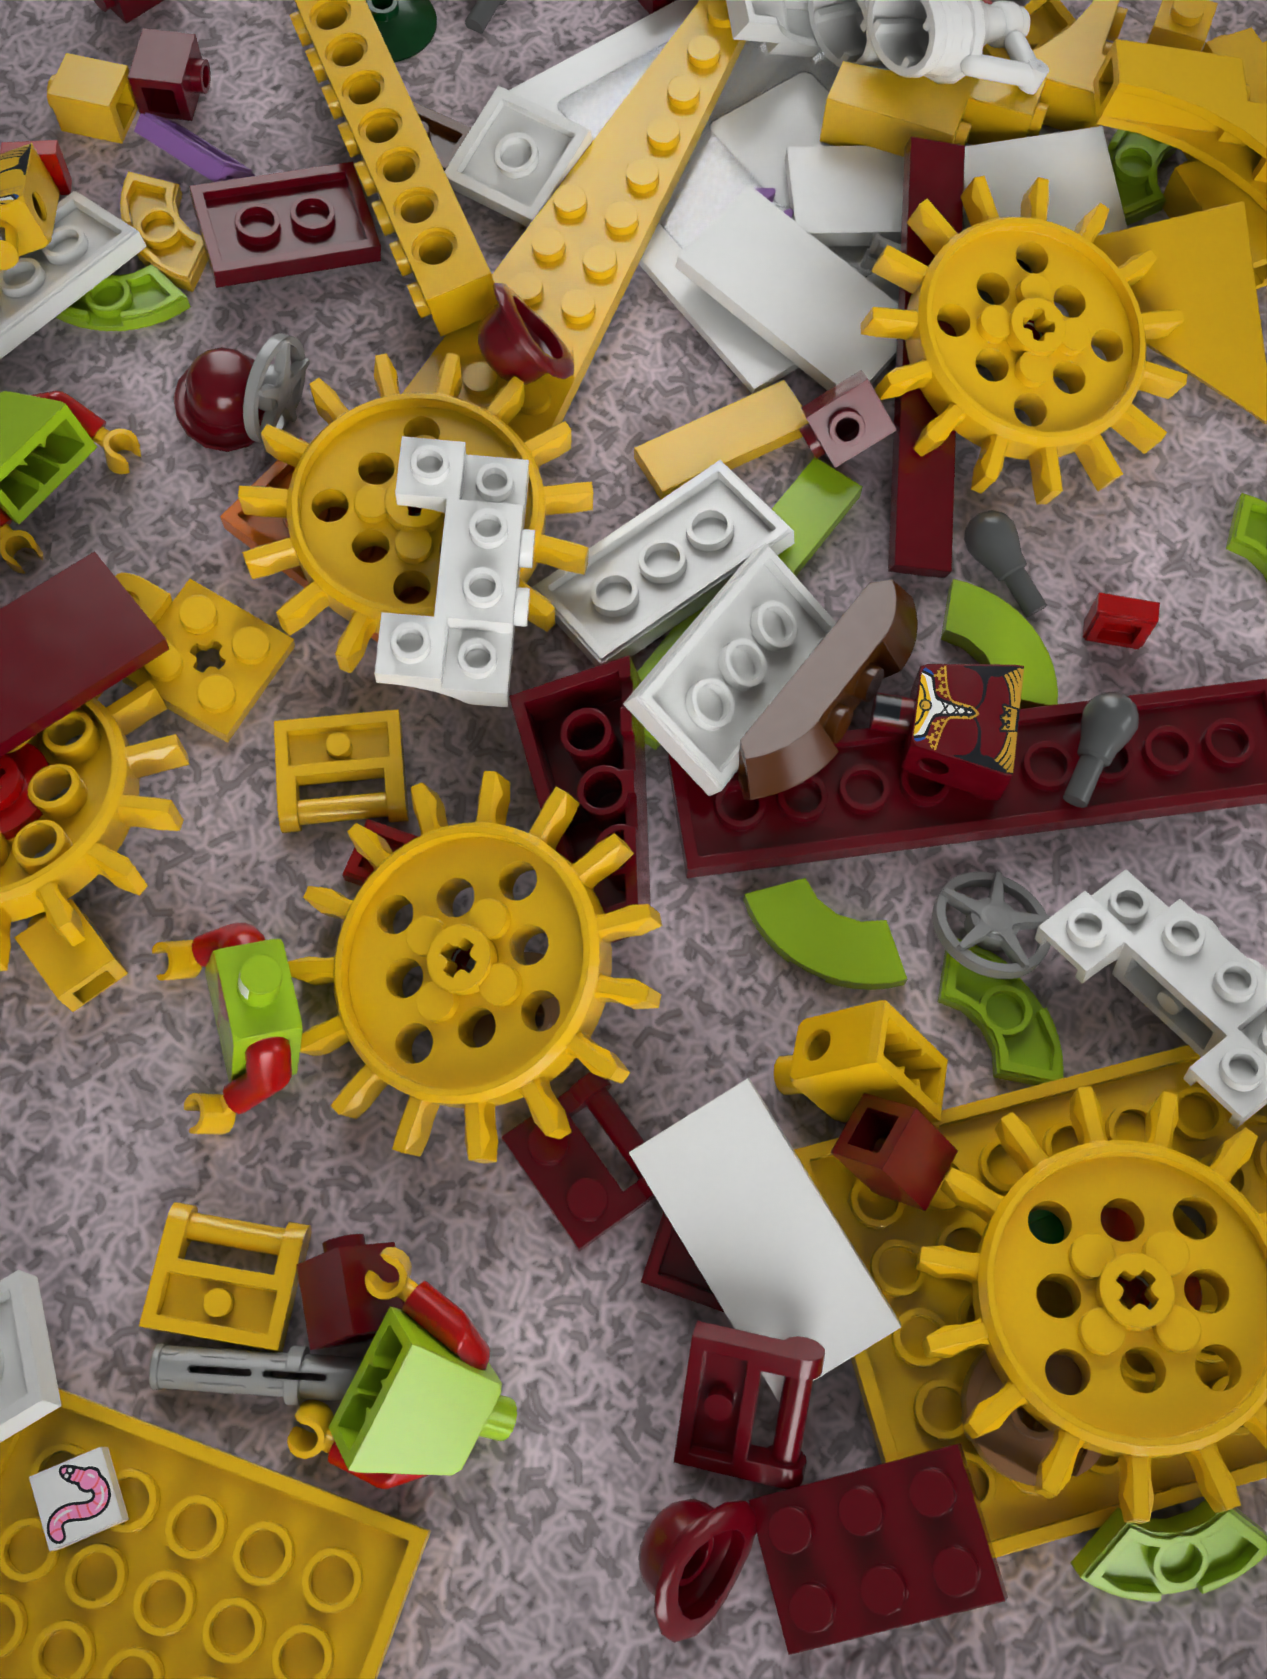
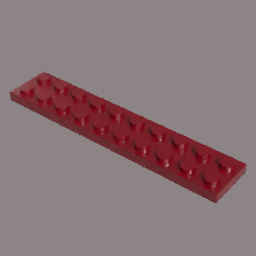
[668,678,1267,878]

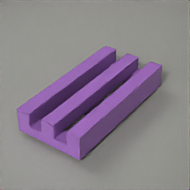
[134,112,255,182]

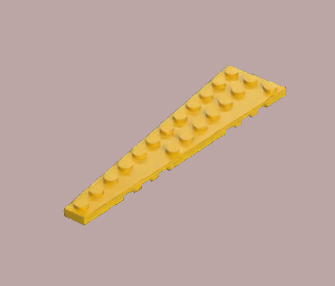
[364,0,746,485]

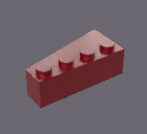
[509,655,651,943]

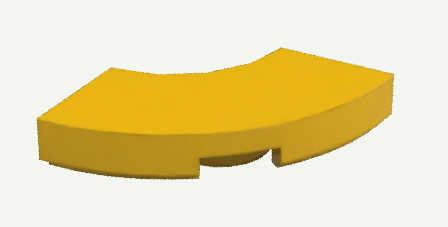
[120,171,208,292]

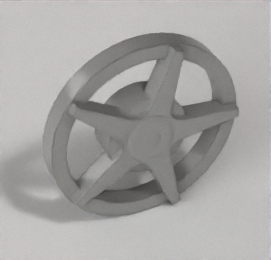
[243,333,310,444]
[932,871,1051,979]

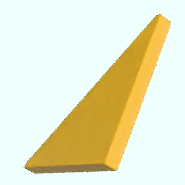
[1023,201,1267,424]

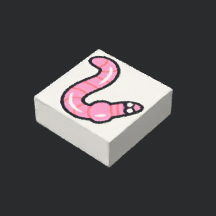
[29,1446,129,1551]

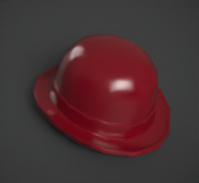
[478,283,574,385]
[173,347,265,452]
[638,1499,756,1643]

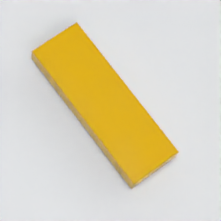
[634,380,808,500]

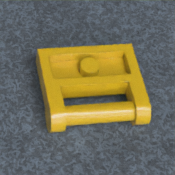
[274,709,409,833]
[139,1202,312,1352]

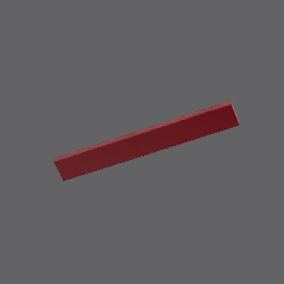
[888,136,965,578]

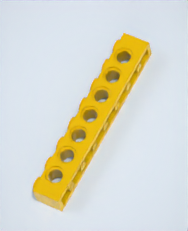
[289,0,498,337]

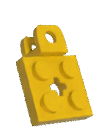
[115,573,295,743]

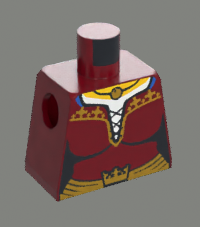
[869,664,1024,801]

